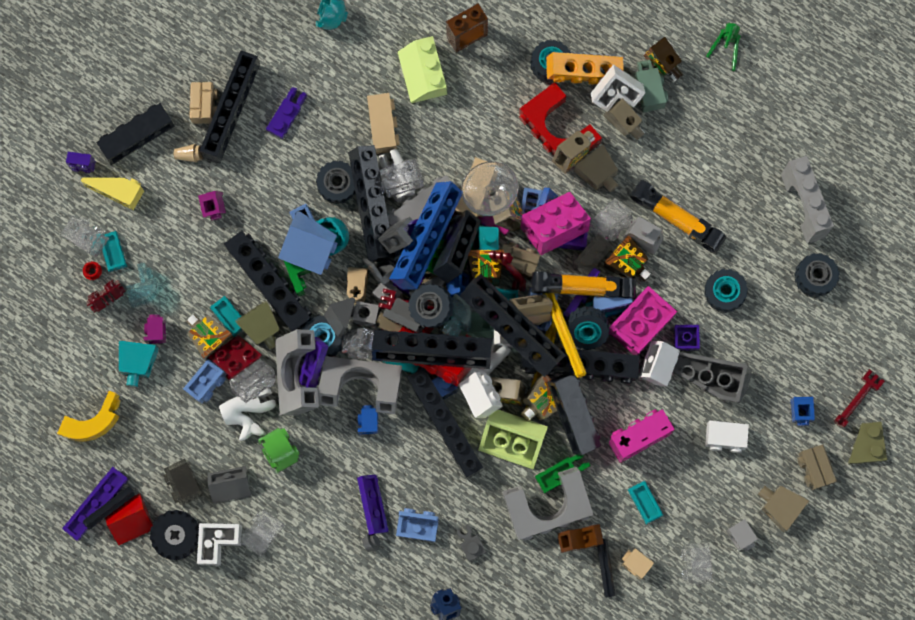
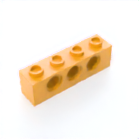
[546,52,624,85]

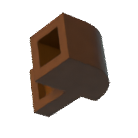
[557,524,604,553]

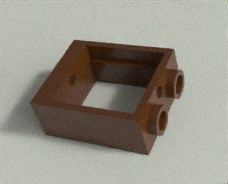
[446,3,488,52]

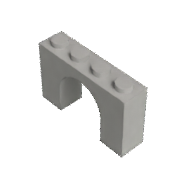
[781,156,834,244]
[275,329,319,416]
[318,356,402,414]
[502,467,593,541]

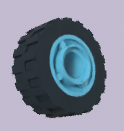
[302,315,345,360]

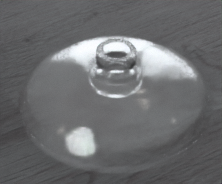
[461,161,519,216]

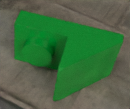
[283,260,312,297]

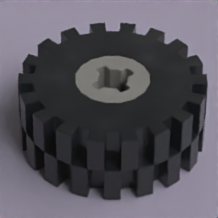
[150,510,199,560]

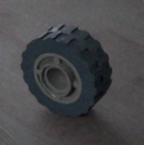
[316,160,356,204]
[794,253,840,298]
[408,284,454,328]

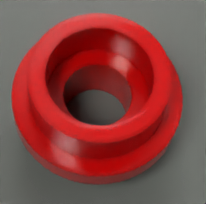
[83,261,102,280]

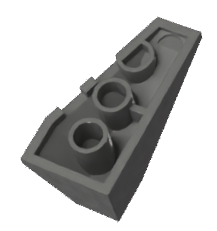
[673,352,752,403]

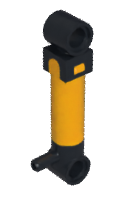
[629,180,727,254]
[531,272,636,299]

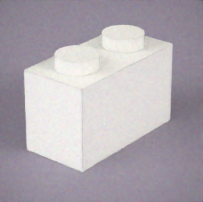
[639,341,680,386]
[459,372,503,418]
[705,421,749,453]

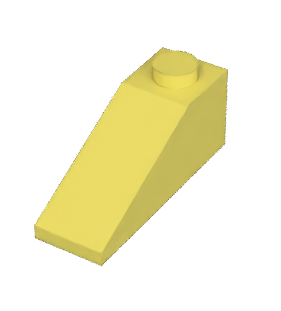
[81,178,144,210]

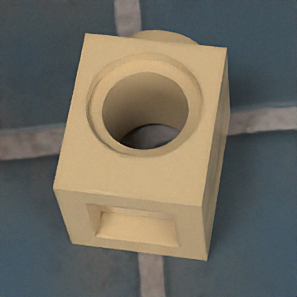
[622,548,654,580]

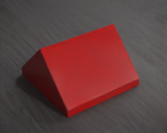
[105,494,153,546]

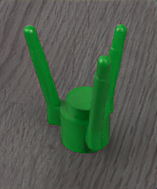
[706,23,741,71]

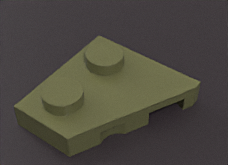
[848,422,887,465]

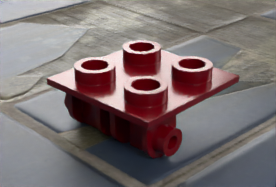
[86,280,126,313]
[208,335,262,381]

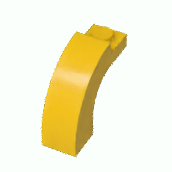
[57,391,120,442]

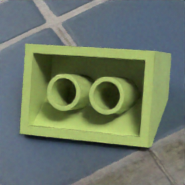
[398,36,447,103]
[478,410,548,469]

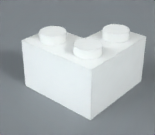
[591,65,645,112]
[197,523,242,566]

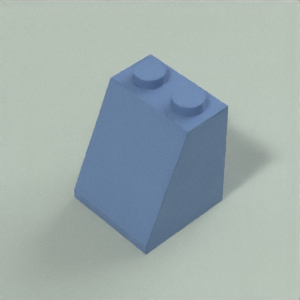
[278,211,338,275]

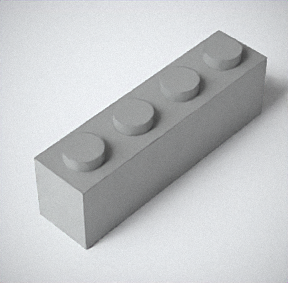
[387,175,451,226]

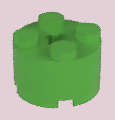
[258,428,300,474]

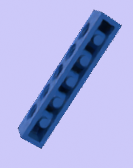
[389,181,463,290]

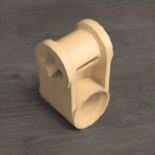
[347,267,368,305]

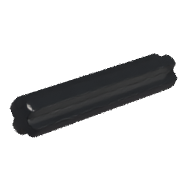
[83,487,135,530]
[597,538,615,598]

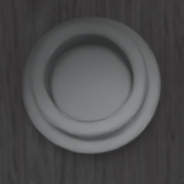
[362,533,380,552]

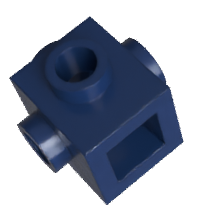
[430,588,461,620]

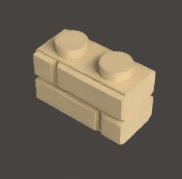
[190,82,218,124]

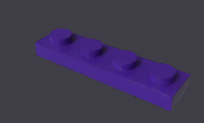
[62,466,129,541]

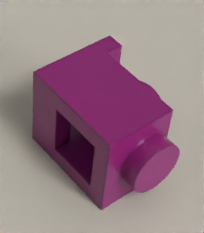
[198,191,226,221]
[144,314,166,344]

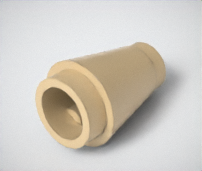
[174,144,203,162]

